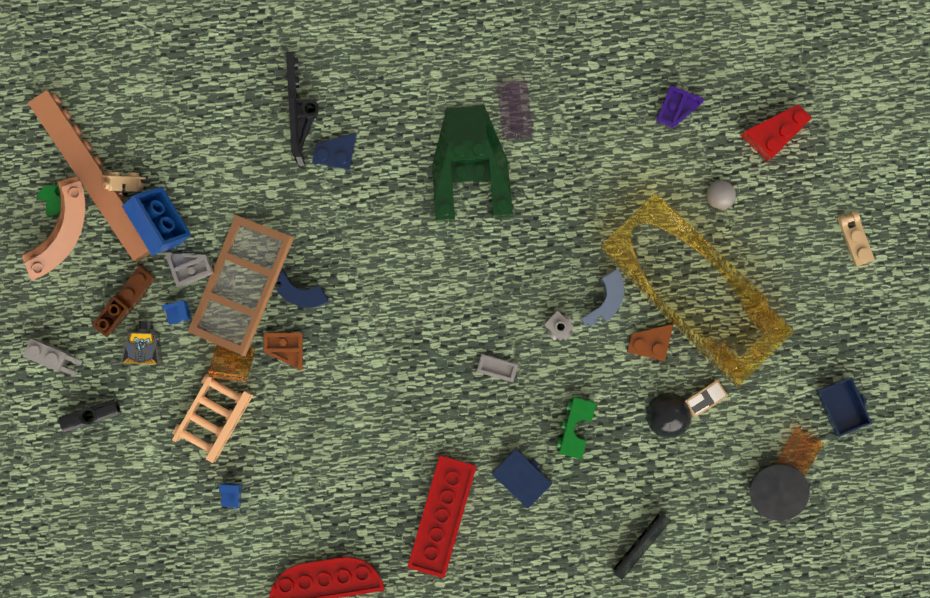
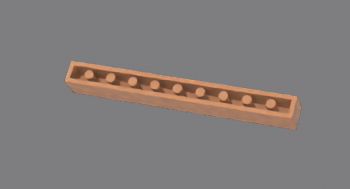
[28,90,150,262]

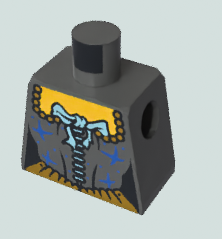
[121,321,163,364]

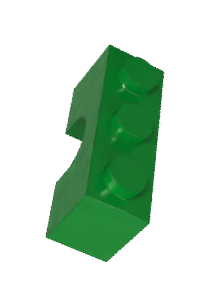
[556,397,597,460]

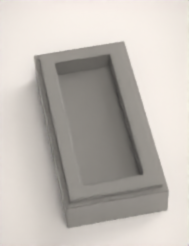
[476,354,518,382]

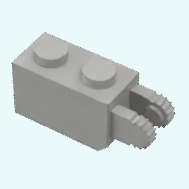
[23,338,82,376]

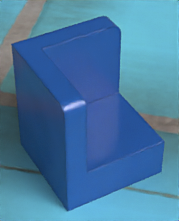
[161,300,192,325]
[219,483,242,509]

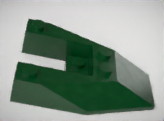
[432,105,513,223]

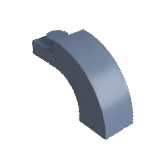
[580,269,624,326]

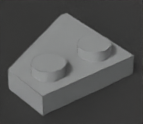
[165,252,214,288]

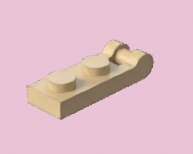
[837,210,875,267]

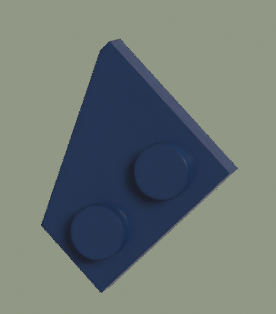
[312,133,357,170]

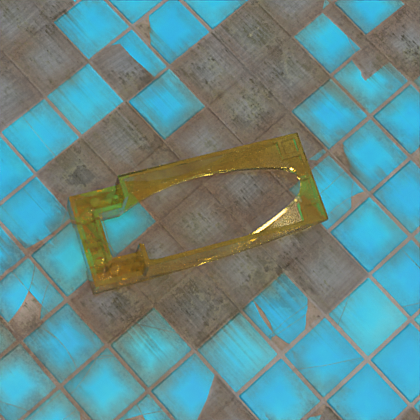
[601,192,795,388]

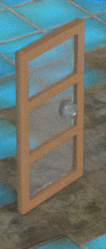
[187,215,294,356]

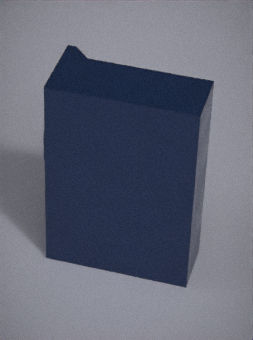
[816,377,872,437]
[492,447,552,509]

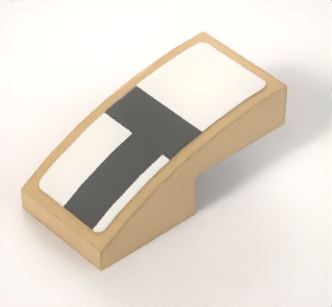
[685,380,728,418]

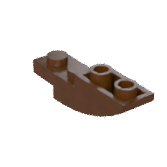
[92,265,156,337]

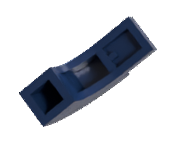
[276,268,330,308]

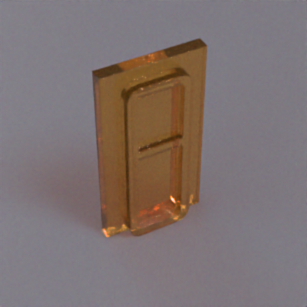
[775,427,824,477]

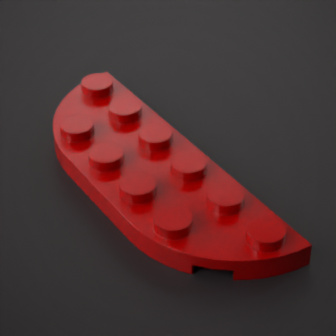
[269,556,385,598]

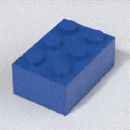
[122,186,191,256]

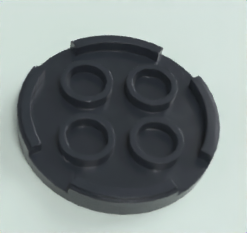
[750,463,810,521]

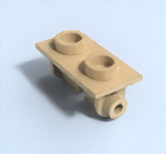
[102,172,146,192]

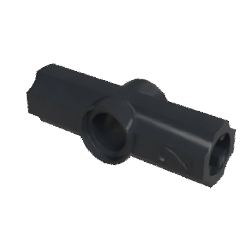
[59,399,121,433]

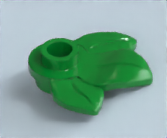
[36,184,61,216]

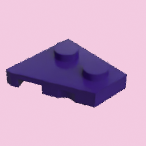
[656,85,704,128]

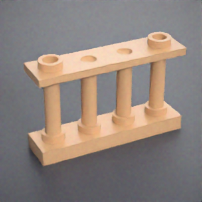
[172,372,254,463]

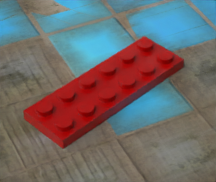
[407,455,477,579]

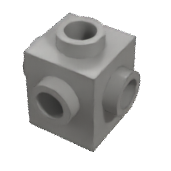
[543,311,574,341]

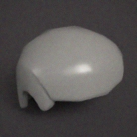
[706,180,736,210]

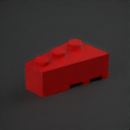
[740,104,812,161]

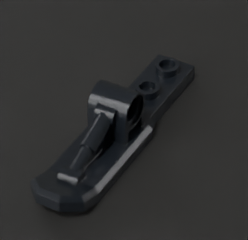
[286,52,319,168]

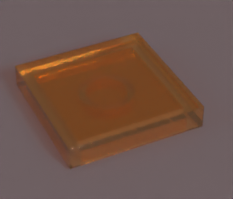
[208,345,255,382]

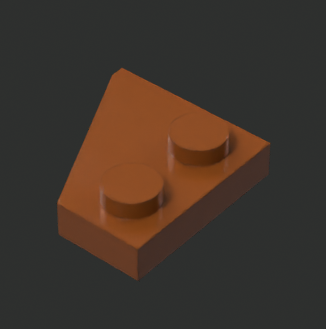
[627,325,673,361]
[264,333,303,370]

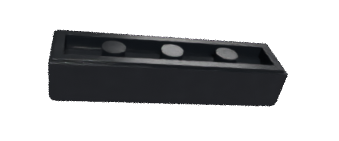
[612,512,671,580]

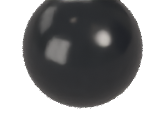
[646,392,692,438]

